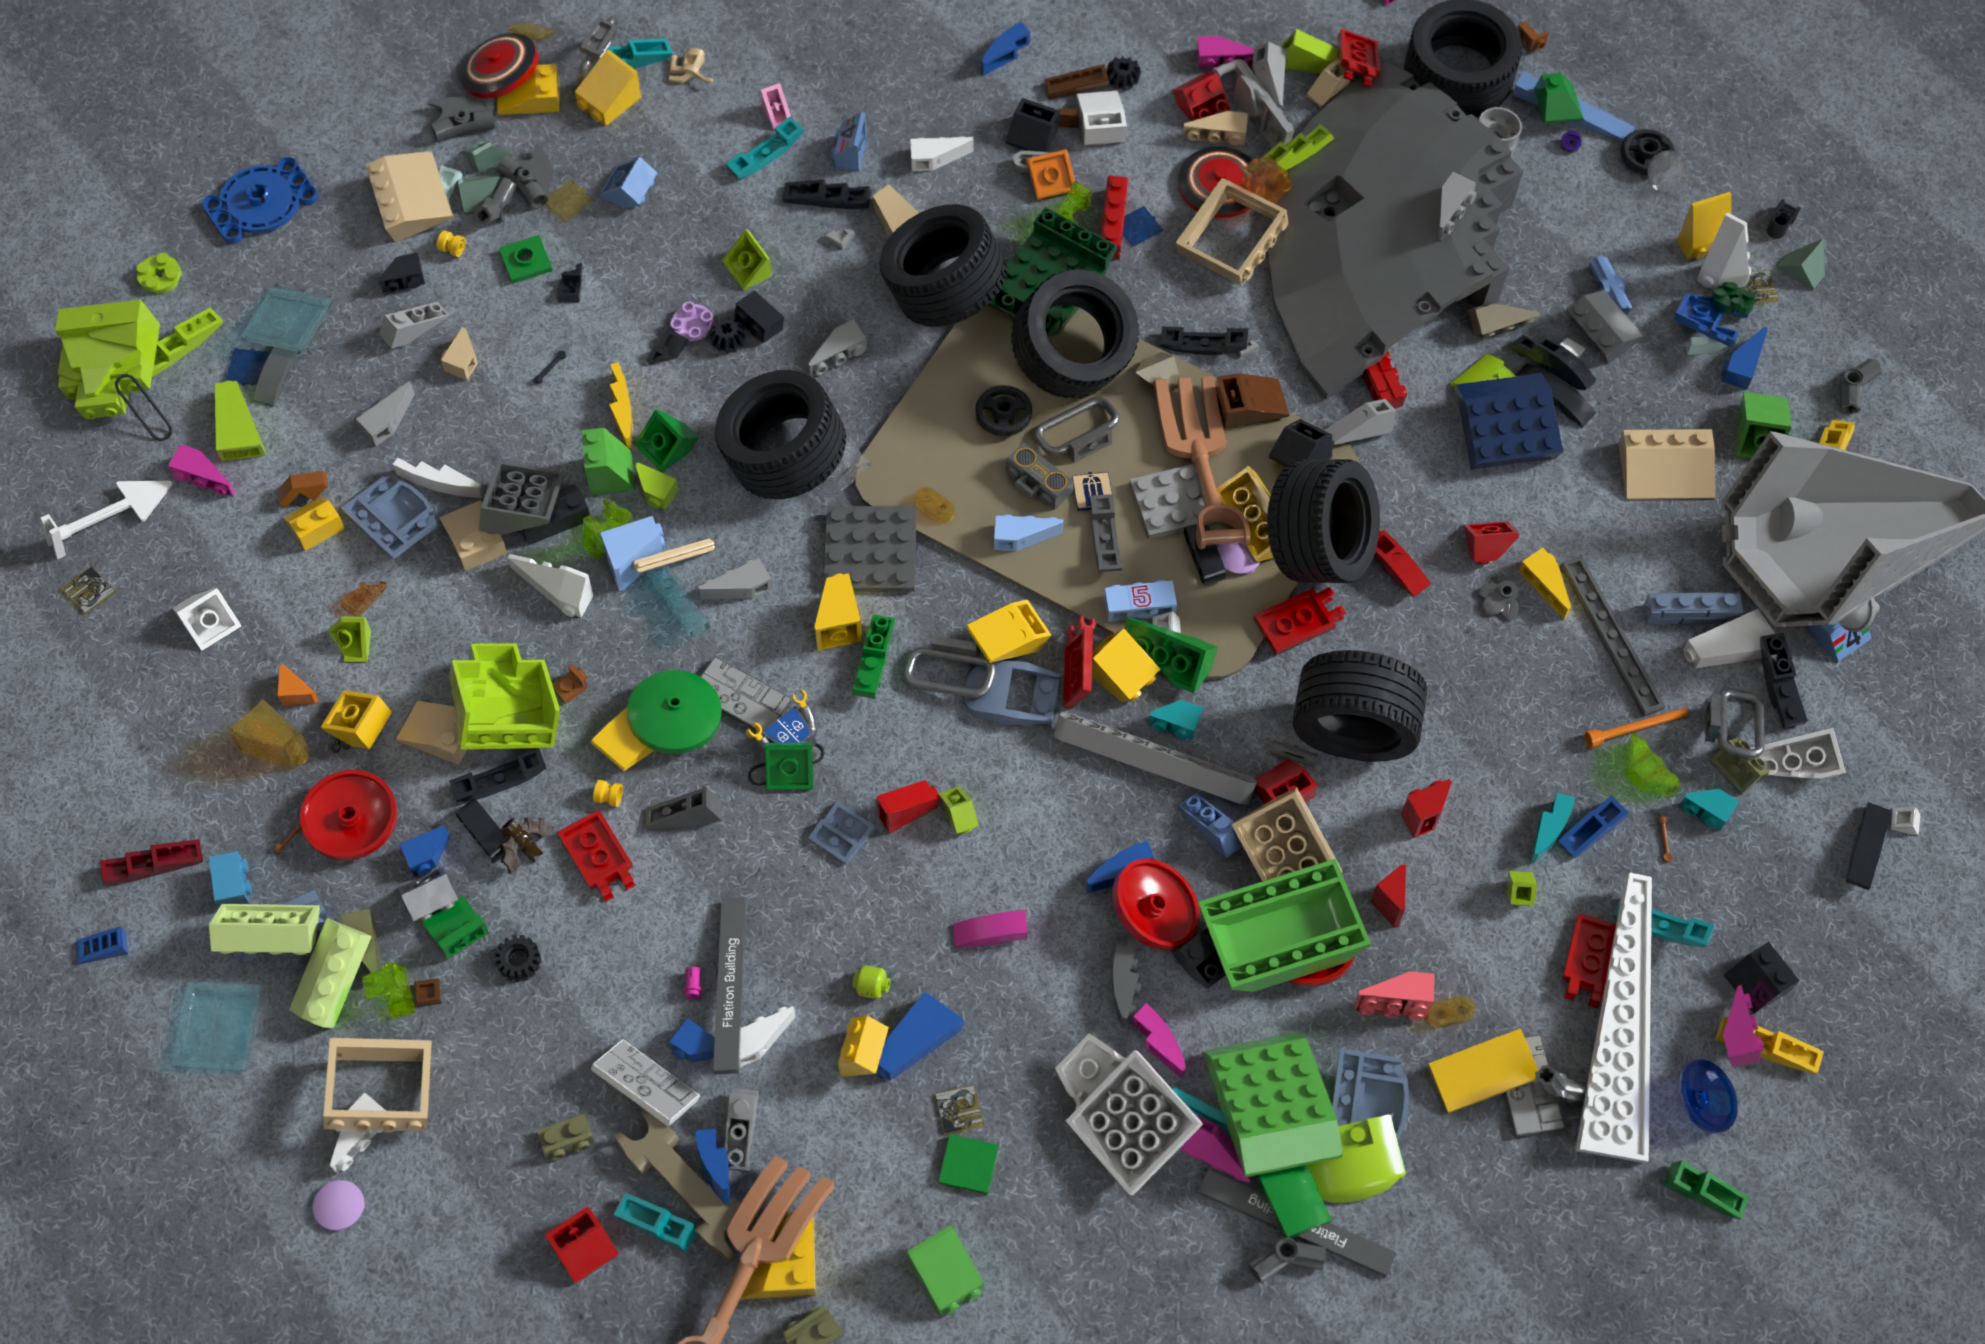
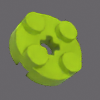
[136,253,182,294]

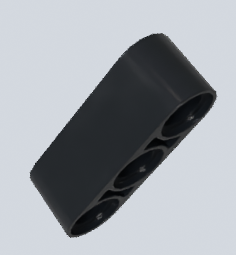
[1184,524,1226,585]
[455,798,508,863]

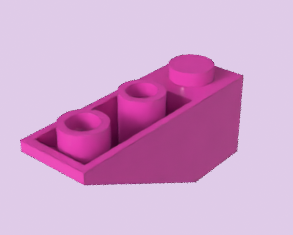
[1196,36,1254,69]
[168,444,235,496]
[1723,985,1764,1067]
[1180,1115,1252,1183]

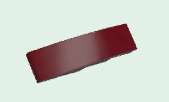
[99,839,203,886]

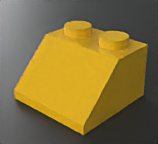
[283,496,345,551]
[321,690,392,750]
[838,1016,889,1077]

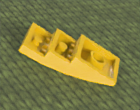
[591,707,655,771]

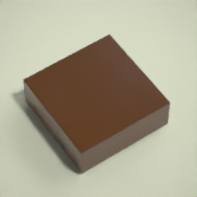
[1059,109,1079,128]
[414,978,441,1007]

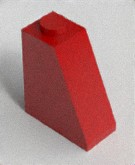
[876,780,940,834]

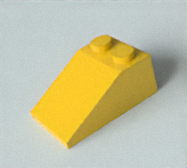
[497,64,560,115]
[1677,192,1732,260]

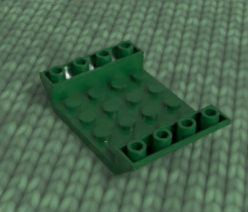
[988,207,1117,337]

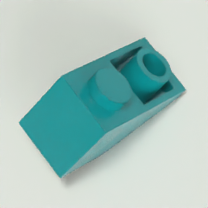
[1149,700,1203,740]
[1679,789,1740,831]

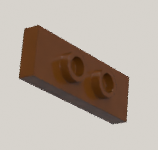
[1045,64,1109,99]

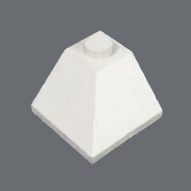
[172,587,241,651]

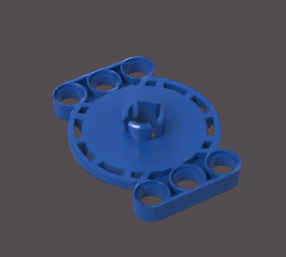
[202,157,318,244]

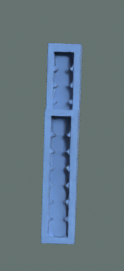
[1513,71,1635,142]

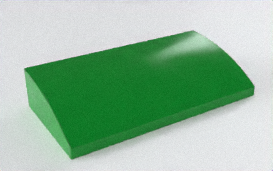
[1255,1165,1332,1239]

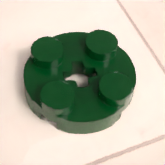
[1710,282,1756,315]

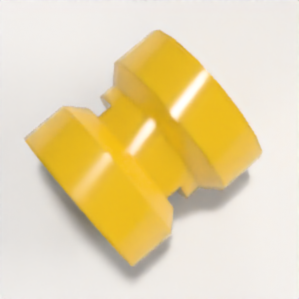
[437,230,466,257]
[593,780,623,807]

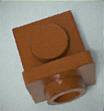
[1517,21,1549,53]
[552,664,588,704]

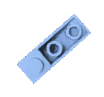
[994,514,1063,551]

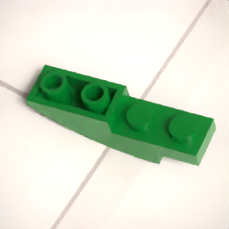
[852,614,895,699]

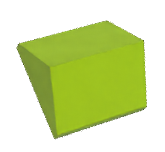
[722,229,772,290]

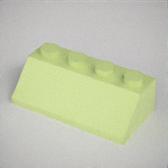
[209,904,320,955]
[289,918,372,1028]

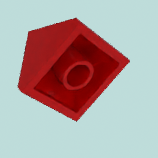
[1370,864,1406,927]

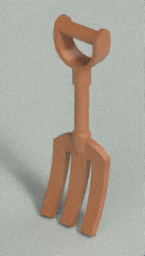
[1154,376,1251,549]
[676,1156,834,1344]

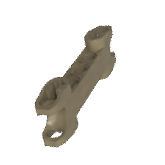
[614,1109,755,1263]

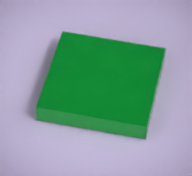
[765,742,814,790]
[939,1134,999,1195]

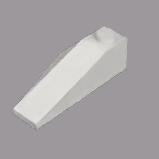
[1697,213,1751,290]
[508,554,593,617]
[1750,728,1846,779]

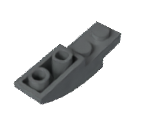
[1112,934,1143,1026]

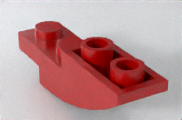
[1374,530,1431,598]

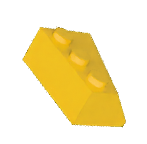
[740,1213,816,1299]

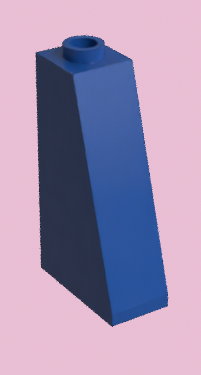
[876,992,964,1081]

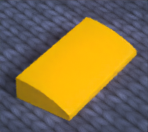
[1428,1028,1538,1114]

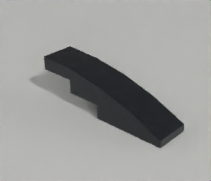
[782,179,872,209]
[1845,802,1891,891]

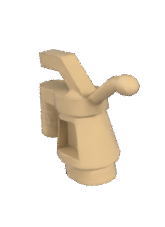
[669,48,713,84]

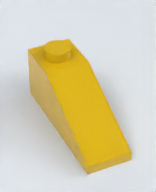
[1519,547,1571,619]

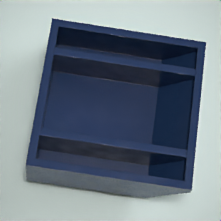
[1455,373,1563,470]

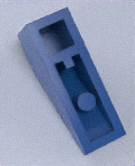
[1721,327,1768,389]

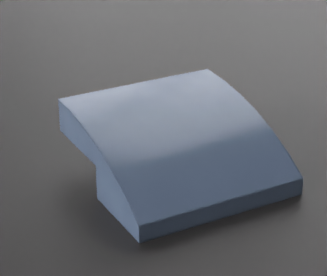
[808,801,877,864]

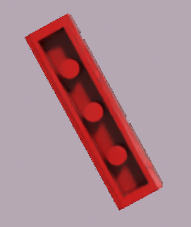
[1101,175,1128,260]
[1362,350,1407,409]

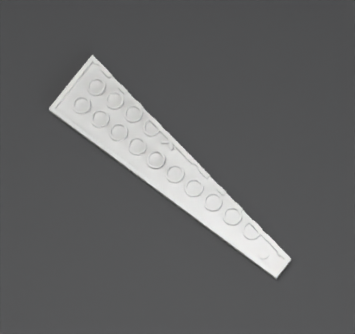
[1575,873,1652,1163]

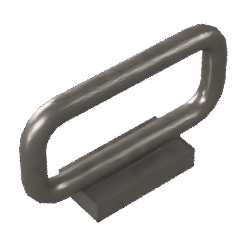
[577,16,618,87]
[1034,397,1120,462]
[903,636,996,698]
[1705,689,1765,758]

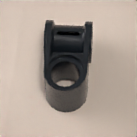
[1767,199,1801,239]

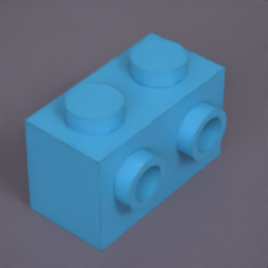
[209,851,252,908]

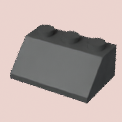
[1567,290,1644,364]

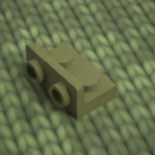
[1711,738,1770,794]
[537,1114,594,1161]
[782,1305,844,1344]

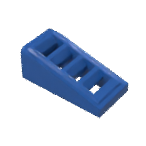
[76,926,128,964]

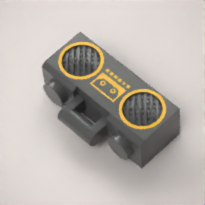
[1006,443,1074,509]

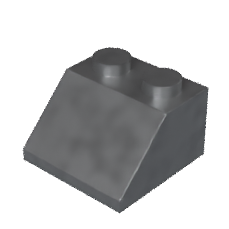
[398,867,458,922]

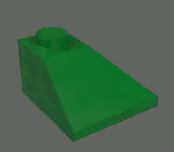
[1534,73,1584,123]
[634,410,699,472]

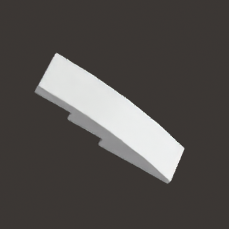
[393,458,484,498]

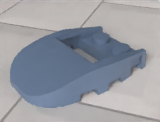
[963,661,1060,728]

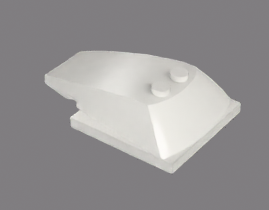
[1055,1033,1203,1195]

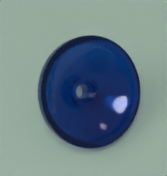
[1678,1059,1738,1134]

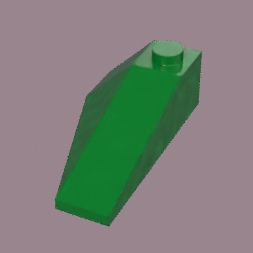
[1124,617,1218,694]

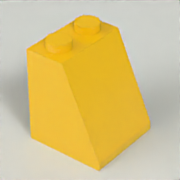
[575,50,641,126]
[815,573,862,651]
[1092,628,1160,703]

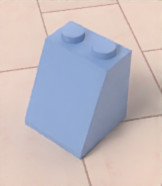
[600,516,666,591]

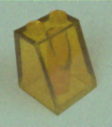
[228,700,311,769]

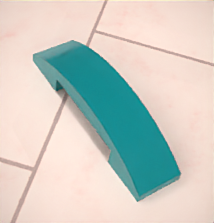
[725,116,804,179]
[1613,895,1715,947]

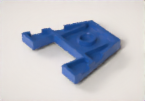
[1674,294,1750,348]

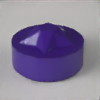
[1561,131,1582,153]

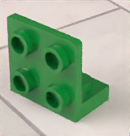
[423,896,489,960]

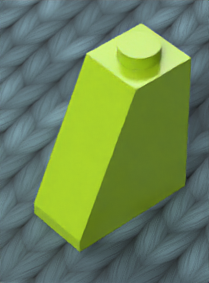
[1280,29,1338,74]

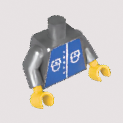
[746,690,818,760]

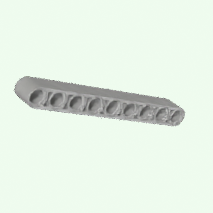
[1053,712,1257,805]

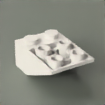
[1077,91,1127,145]

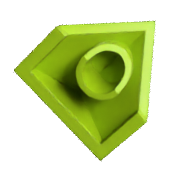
[327,616,371,662]

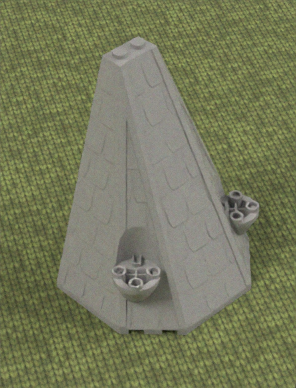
[1721,432,1985,632]

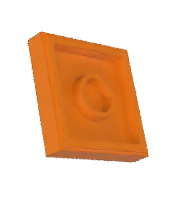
[1026,149,1077,200]

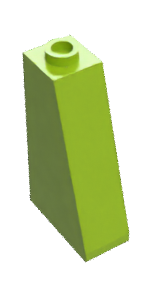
[215,381,266,461]

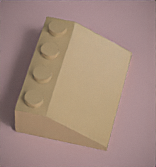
[365,151,454,242]
[1618,429,1715,500]
[1231,787,1342,882]

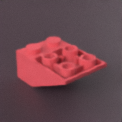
[1353,971,1434,1020]

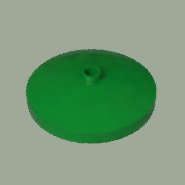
[627,670,722,754]

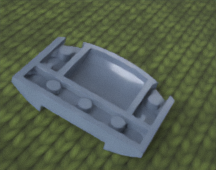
[341,476,437,560]
[1332,1048,1409,1142]

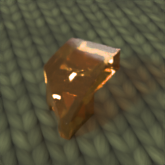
[340,581,387,617]

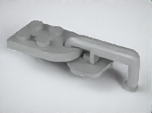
[1211,60,1294,149]

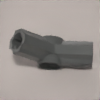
[474,177,517,225]
[1839,358,1882,415]
[1535,1065,1587,1105]
[1249,1238,1326,1284]

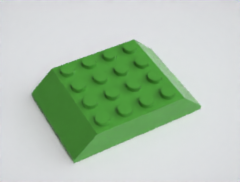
[1198,859,1371,992]
[1202,1032,1343,1177]

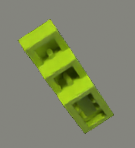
[1249,124,1334,180]
[152,308,223,377]

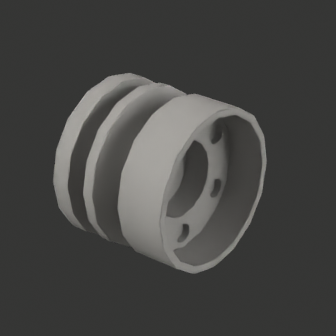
[1479,107,1522,157]

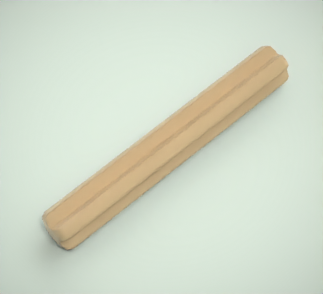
[633,539,715,573]

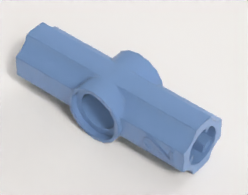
[1589,255,1632,315]

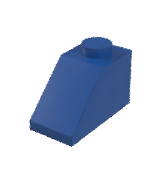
[400,825,450,877]
[669,1018,715,1062]

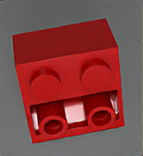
[1172,72,1231,122]
[1254,759,1318,804]
[1401,779,1452,838]
[545,1206,619,1284]

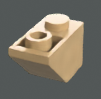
[1306,59,1351,108]
[441,327,478,380]

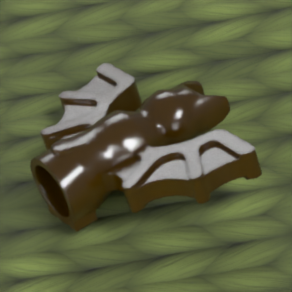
[500,817,554,874]

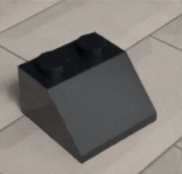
[1724,942,1800,1014]

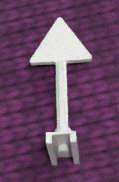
[40,481,172,559]

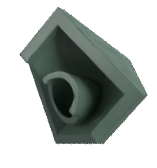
[462,141,513,173]
[458,176,500,215]
[1777,238,1825,290]

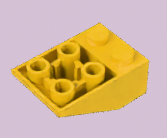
[966,600,1051,663]

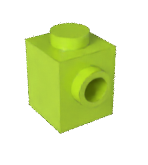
[1506,871,1537,906]

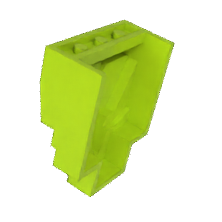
[55,299,160,419]
[449,643,560,750]

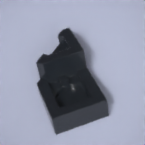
[557,263,583,303]
[646,328,689,364]

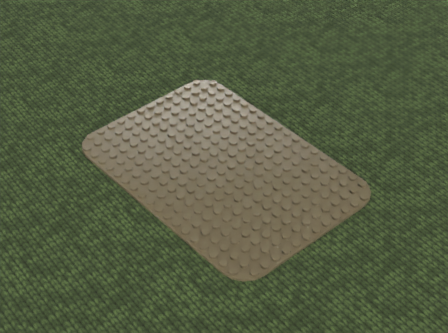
[855,305,1359,679]

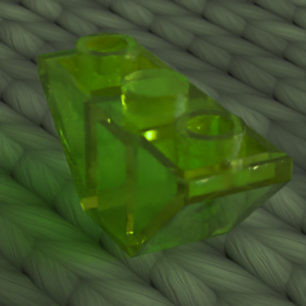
[1624,733,1681,796]

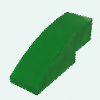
[1663,1160,1749,1220]

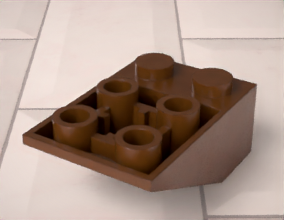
[1215,373,1289,428]

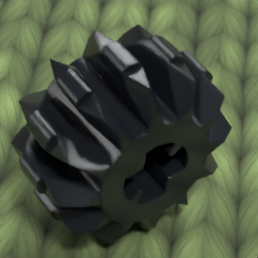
[1106,55,1141,91]
[708,316,746,354]

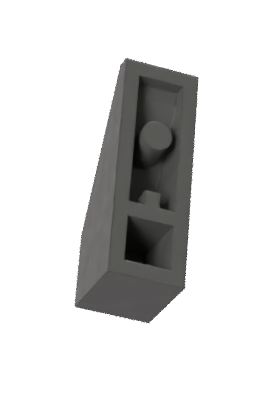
[645,787,721,830]

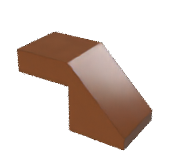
[277,471,328,507]

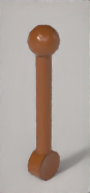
[1658,815,1673,863]
[274,823,301,853]

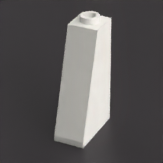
[1683,609,1775,668]

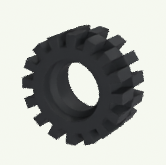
[495,935,541,982]

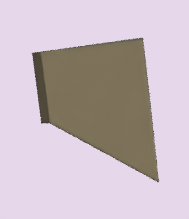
[1135,352,1180,392]

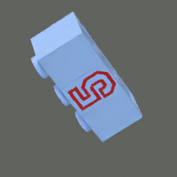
[1104,580,1177,623]

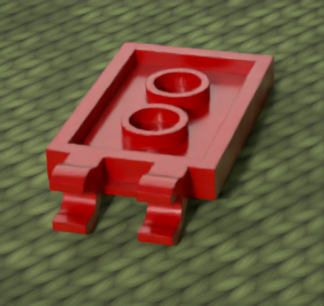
[1338,29,1381,87]
[1253,587,1346,655]
[1063,616,1096,709]
[557,810,635,902]
[1562,913,1616,1008]

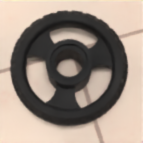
[1620,129,1675,176]
[975,385,1032,437]

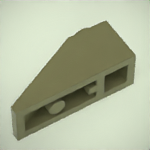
[341,909,383,984]

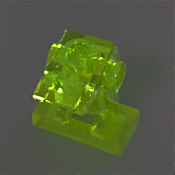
[1056,181,1093,226]
[582,499,633,561]
[362,962,416,1020]

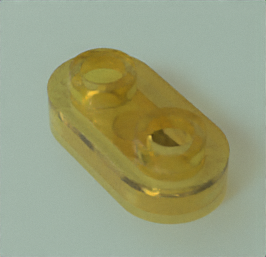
[915,487,955,524]
[1427,996,1476,1028]

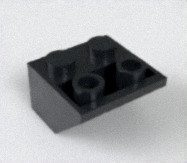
[1006,98,1060,152]
[1269,419,1332,467]
[1173,928,1226,989]

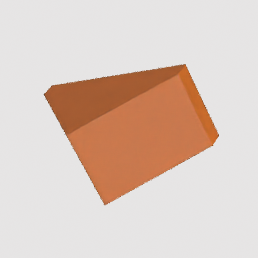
[278,664,319,706]

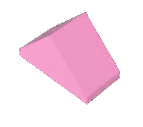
[760,83,791,130]

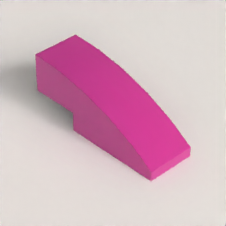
[953,910,1028,948]
[1132,1003,1186,1079]

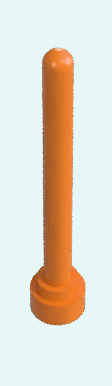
[1584,708,1690,749]

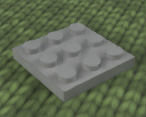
[1129,464,1213,539]

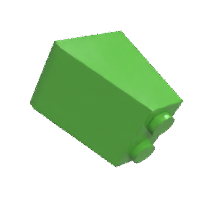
[1735,392,1791,459]
[581,428,636,495]
[907,1225,984,1316]

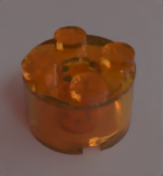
[1242,157,1292,205]

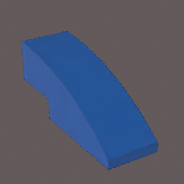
[981,21,1030,76]
[1558,795,1629,858]
[1086,841,1154,893]
[695,1129,730,1204]

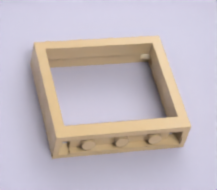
[1176,178,1288,286]
[323,1038,432,1133]

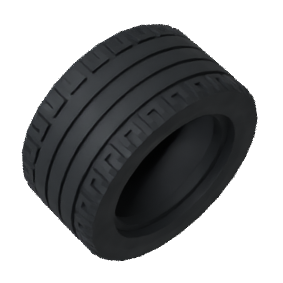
[1404,0,1522,117]
[879,204,1007,327]
[1011,269,1140,398]
[715,370,846,499]
[1267,459,1380,583]
[1293,650,1427,762]

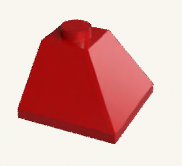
[1464,521,1519,565]

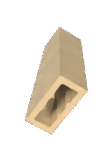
[873,185,919,237]

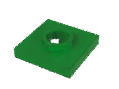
[498,235,553,284]

